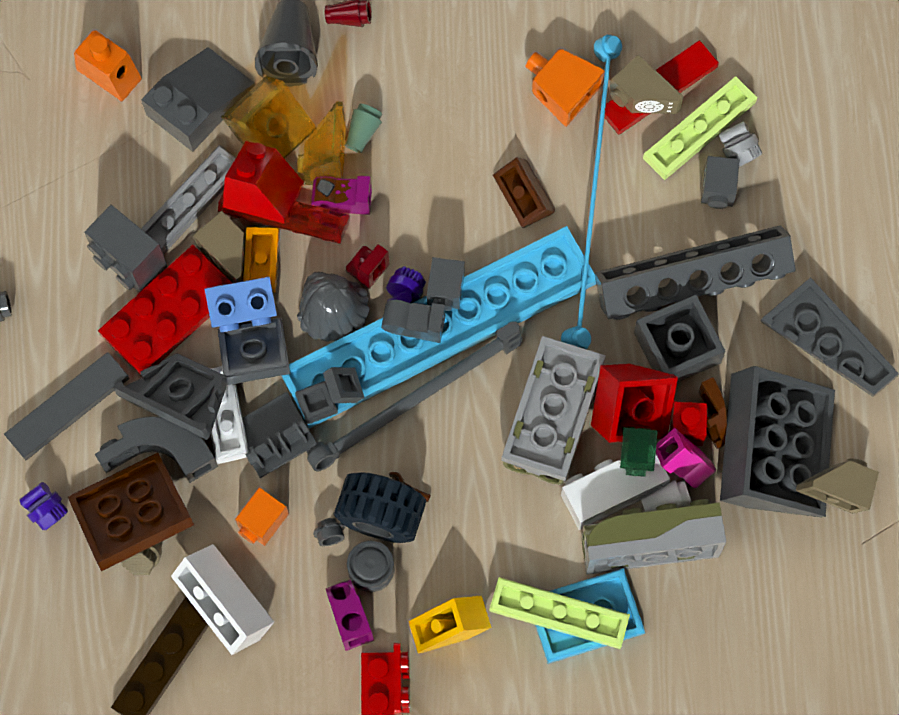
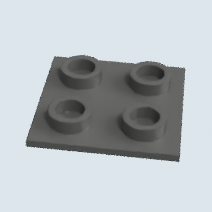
[243,392,317,478]

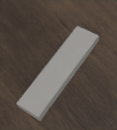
[141,145,236,255]

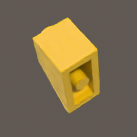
[408,596,492,653]

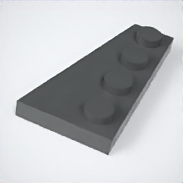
[761,277,899,397]

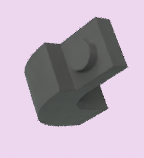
[95,417,218,483]

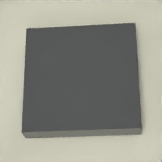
[217,318,291,385]

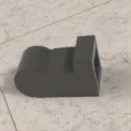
[381,300,446,343]

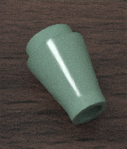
[345,103,382,153]

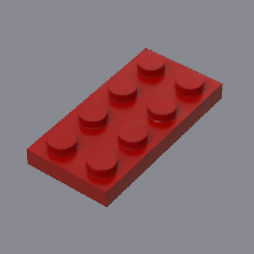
[98,244,232,377]

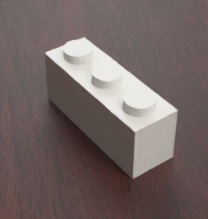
[561,444,670,530]
[171,544,274,655]

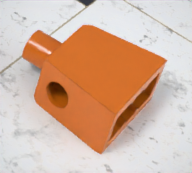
[74,30,142,102]
[525,49,605,127]

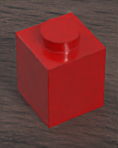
[670,402,707,446]

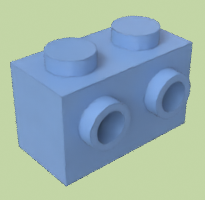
[204,276,277,332]

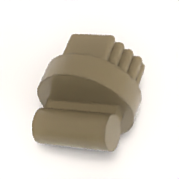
[121,542,162,575]

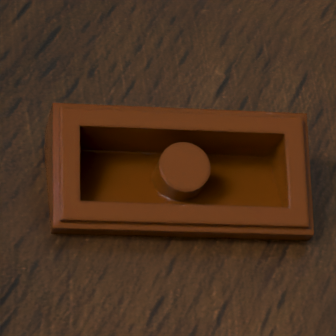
[493,157,555,228]

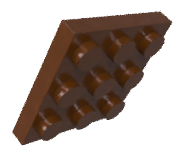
[68,452,194,571]

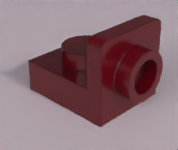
[346,244,390,289]

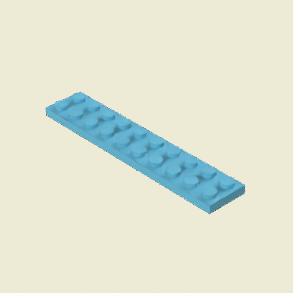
[281,226,596,429]

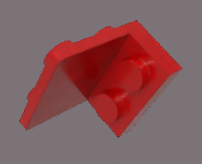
[361,643,410,715]

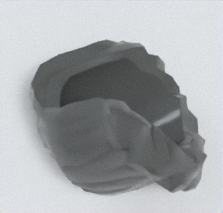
[297,272,370,342]

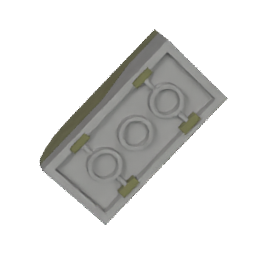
[501,336,606,485]
[581,499,726,575]

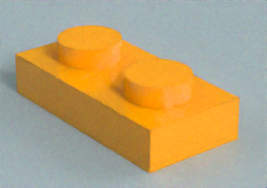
[243,227,280,293]

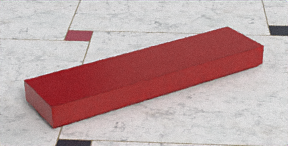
[600,40,719,135]

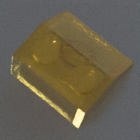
[221,75,317,159]

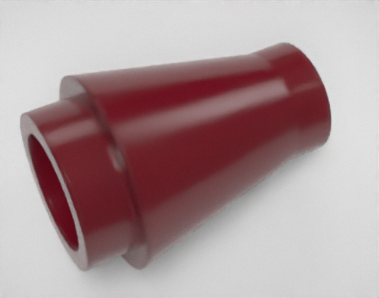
[325,0,372,27]

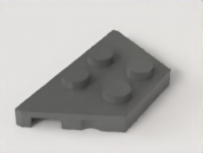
[113,353,228,440]

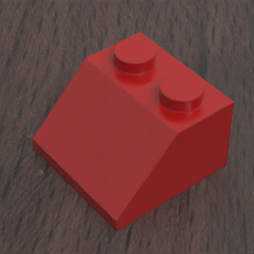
[223,141,304,224]
[591,363,678,443]

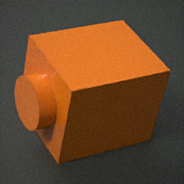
[235,487,289,546]

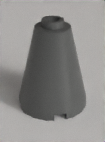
[255,0,318,87]

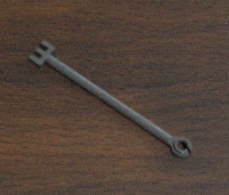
[306,322,522,472]

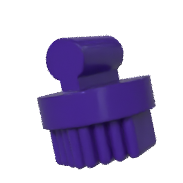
[386,266,426,304]
[19,482,68,530]

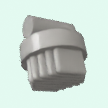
[719,121,762,166]

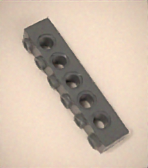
[594,225,796,320]

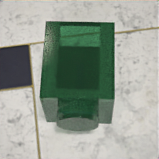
[619,426,658,477]

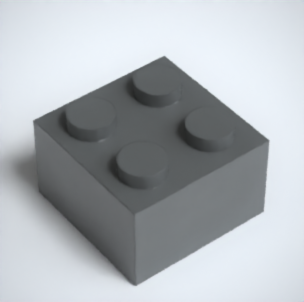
[84,205,168,292]
[634,294,726,383]

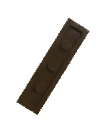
[111,597,209,715]

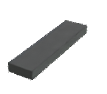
[4,352,130,461]

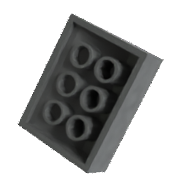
[720,366,835,518]

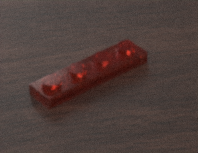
[218,192,350,244]

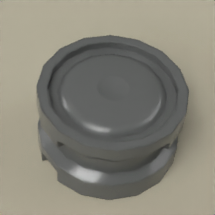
[347,540,395,592]

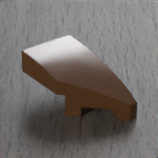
[698,377,727,449]

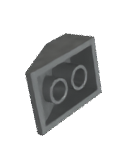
[141,47,255,152]

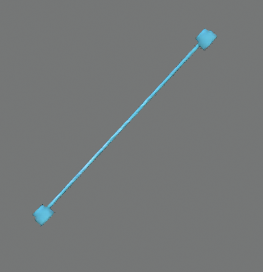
[561,35,622,349]

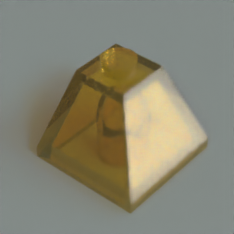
[297,101,346,185]

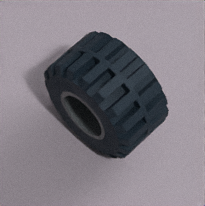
[334,472,427,543]

